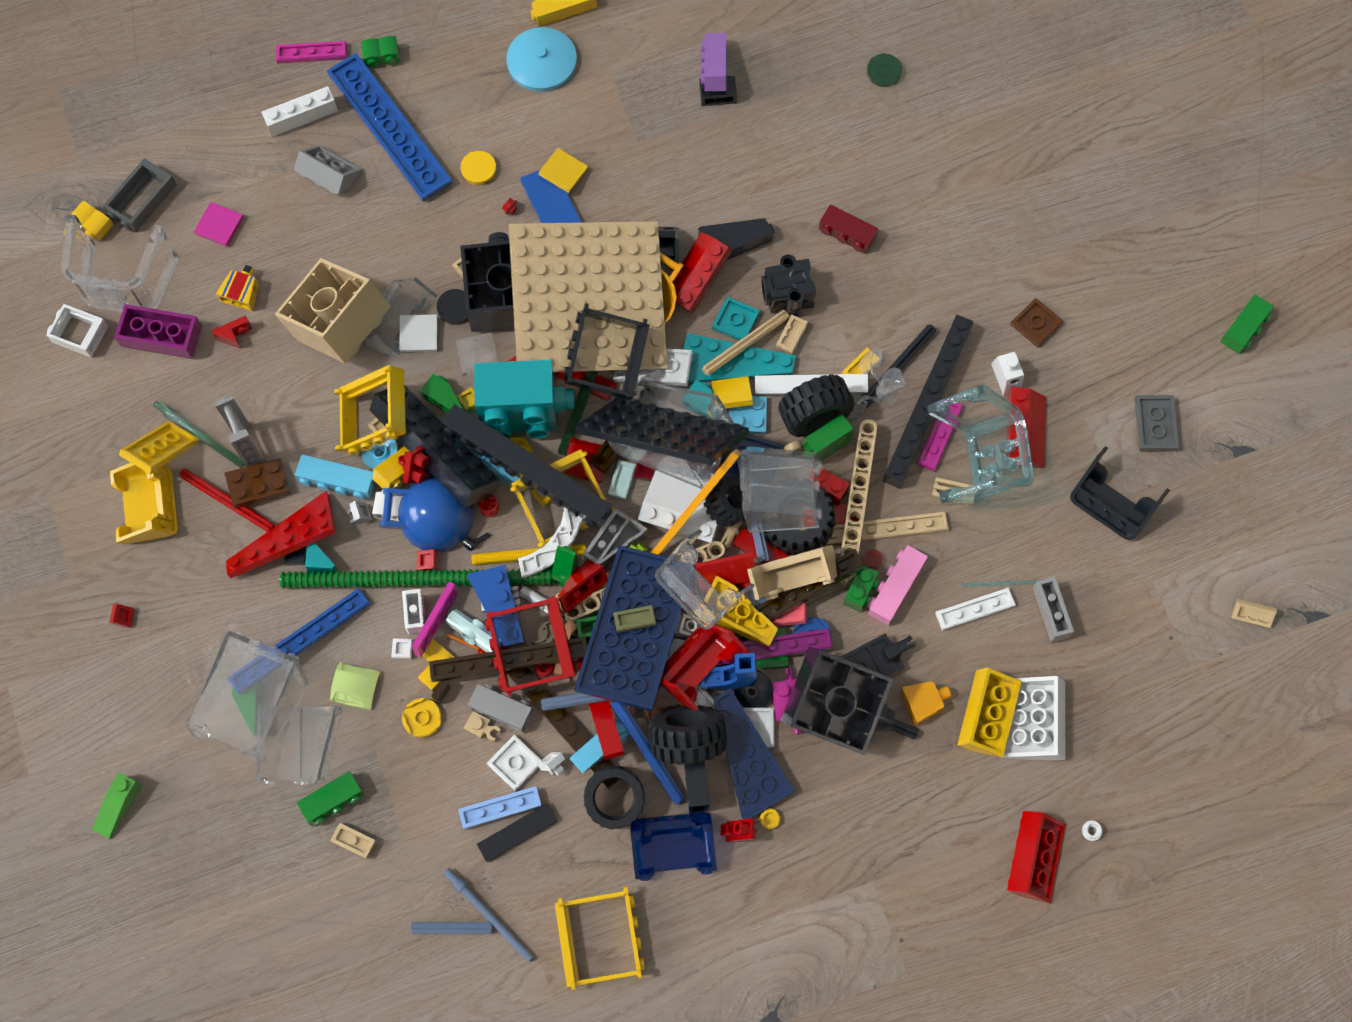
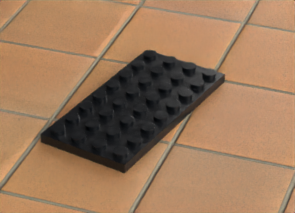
[576,397,749,466]

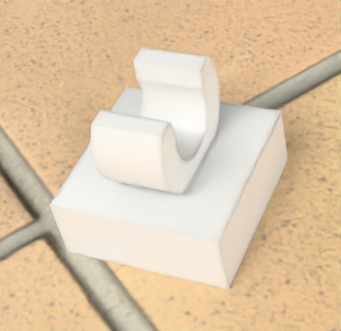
[537,752,565,776]

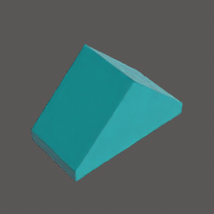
[305,542,338,573]

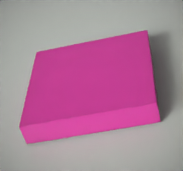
[194,202,244,247]

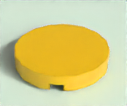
[460,151,497,185]
[402,698,442,738]

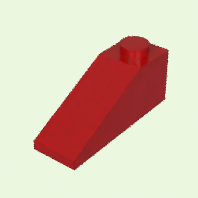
[558,560,608,613]

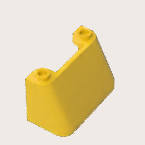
[110,463,178,544]

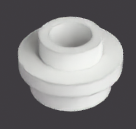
[1082,820,1103,841]

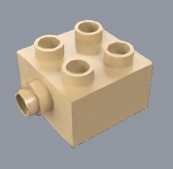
[274,258,391,364]

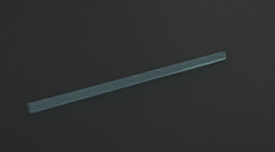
[962,580,1040,587]

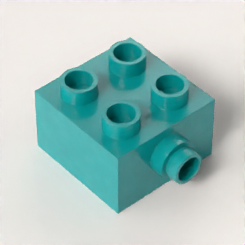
[474,360,575,439]

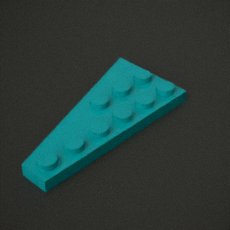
[683,333,796,384]

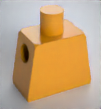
[900,681,951,726]

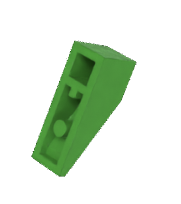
[92,772,142,839]

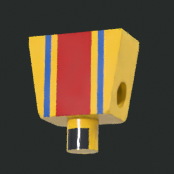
[216,265,259,311]

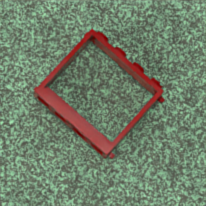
[485,596,576,697]

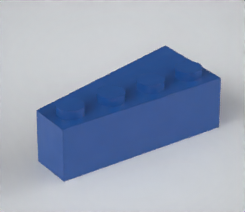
[467,565,526,646]

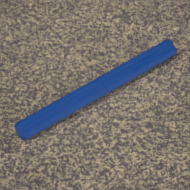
[611,702,684,805]

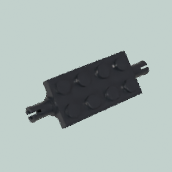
[840,633,916,677]

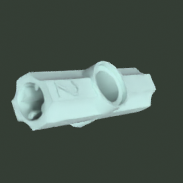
[446,609,502,652]

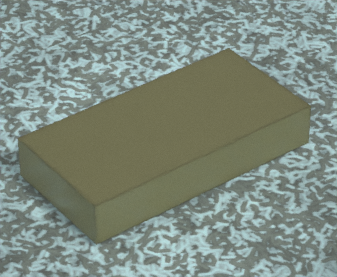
[613,605,656,633]

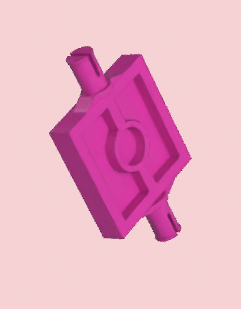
[771,667,802,735]

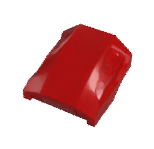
[564,436,604,483]

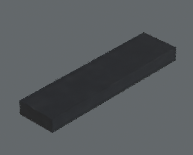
[477,803,558,862]

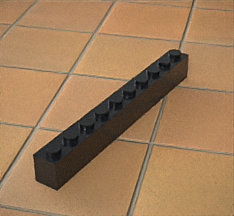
[883,314,974,489]
[441,404,613,529]

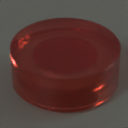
[862,549,882,570]

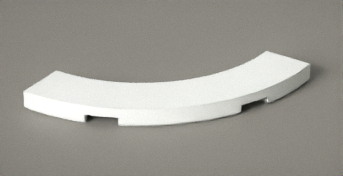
[518,507,582,578]

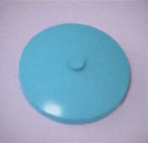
[507,27,577,92]

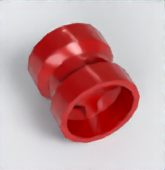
[479,495,499,517]

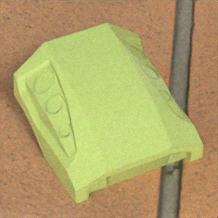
[330,662,381,710]

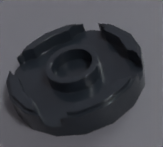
[437,289,468,325]

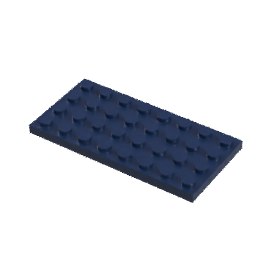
[574,545,695,712]

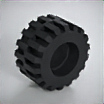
[703,474,756,527]

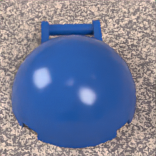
[380,477,474,552]

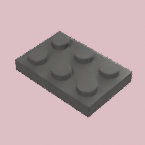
[1134,395,1179,451]

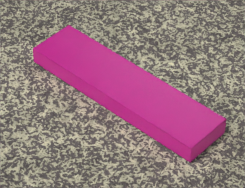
[276,41,347,64]
[917,398,963,472]
[412,582,458,657]

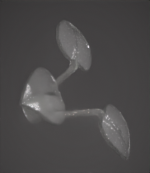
[846,346,908,422]

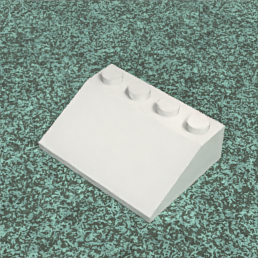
[638,466,728,543]
[1000,676,1065,761]

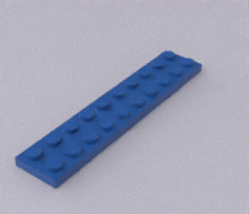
[327,53,453,202]

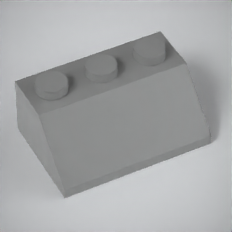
[294,145,363,195]

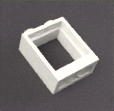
[46,304,109,358]

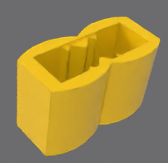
[69,201,114,241]

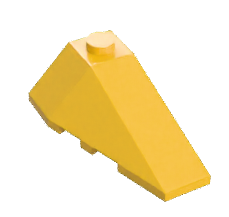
[695,576,778,647]

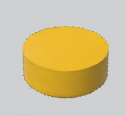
[760,808,780,830]

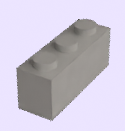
[1033,577,1074,643]
[467,684,533,733]

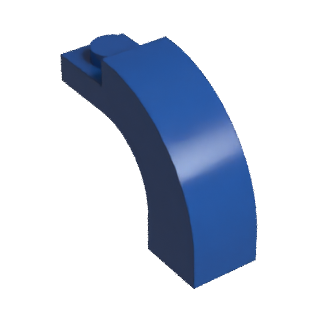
[700,653,757,691]

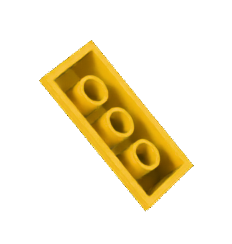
[957,668,1022,757]

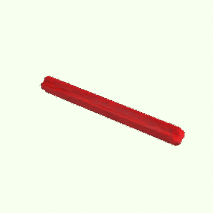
[179,468,275,532]

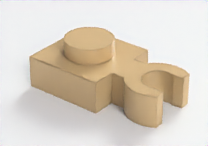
[463,711,501,742]

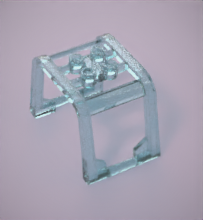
[927,384,1034,504]

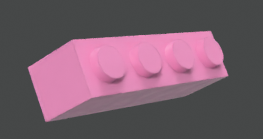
[867,545,928,626]

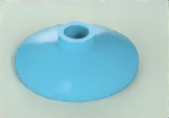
[362,440,398,469]

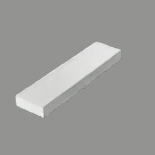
[935,587,1016,631]

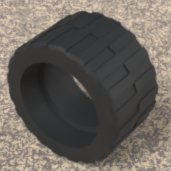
[584,765,645,830]

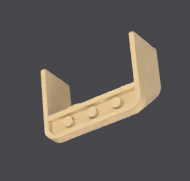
[747,545,837,600]

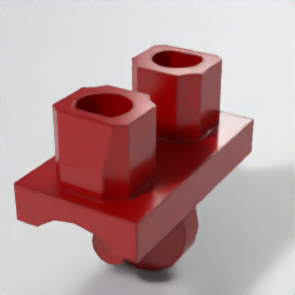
[398,446,429,484]
[720,818,757,843]

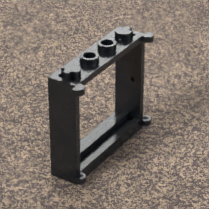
[563,303,650,400]

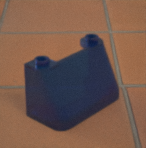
[630,812,717,881]

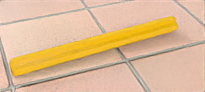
[471,544,586,565]

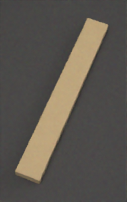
[794,511,949,547]

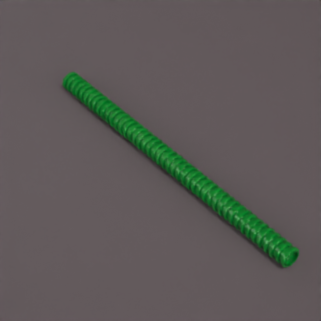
[279,568,552,589]

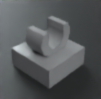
[347,501,372,524]

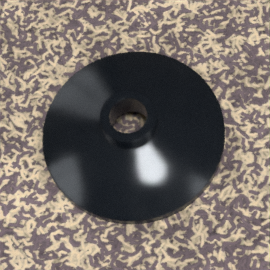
[734,671,773,708]

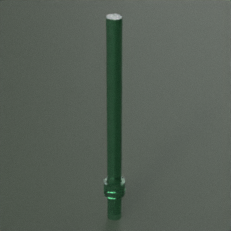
[153,401,245,468]

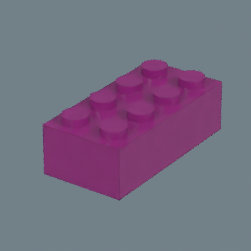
[114,304,202,359]

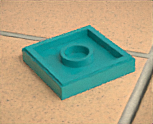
[712,296,761,341]

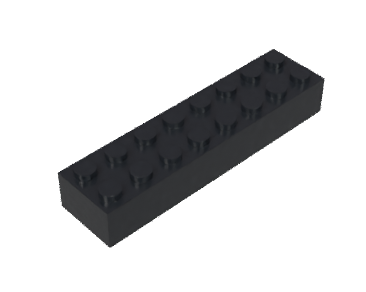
[369,385,499,507]

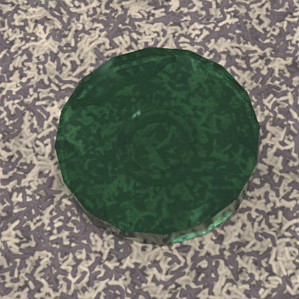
[867,53,902,87]

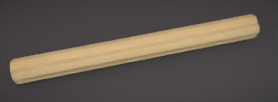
[702,310,790,376]

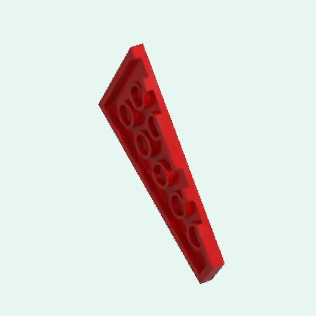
[226,491,336,579]

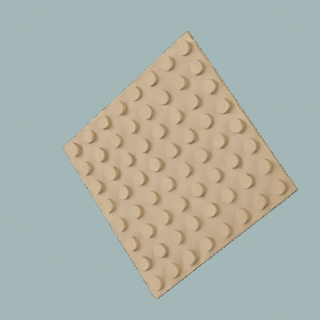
[509,221,668,373]

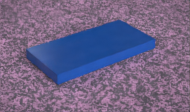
[520,169,582,223]

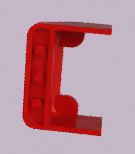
[660,622,750,711]

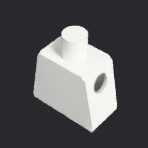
[991,352,1024,396]

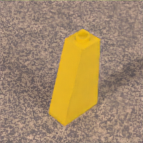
[530,0,597,27]

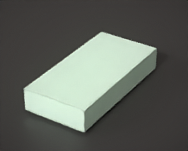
[607,460,636,501]

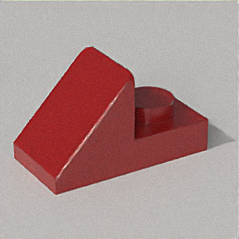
[211,315,253,348]

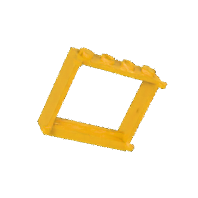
[334,365,406,456]
[510,449,615,547]
[555,886,645,990]

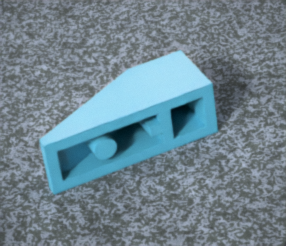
[570,717,630,774]

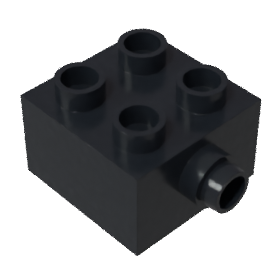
[460,232,515,332]
[780,646,895,755]

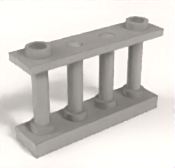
[214,396,266,467]

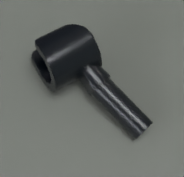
[463,533,490,551]

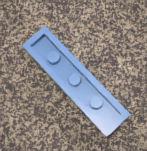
[458,786,542,830]

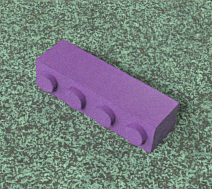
[701,33,727,91]

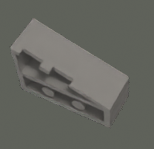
[583,508,648,567]

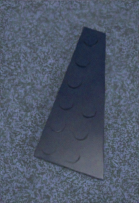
[713,688,795,819]

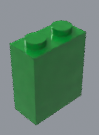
[802,414,853,466]

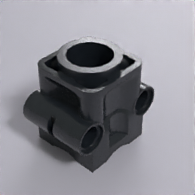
[761,254,816,317]

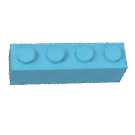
[295,455,376,500]

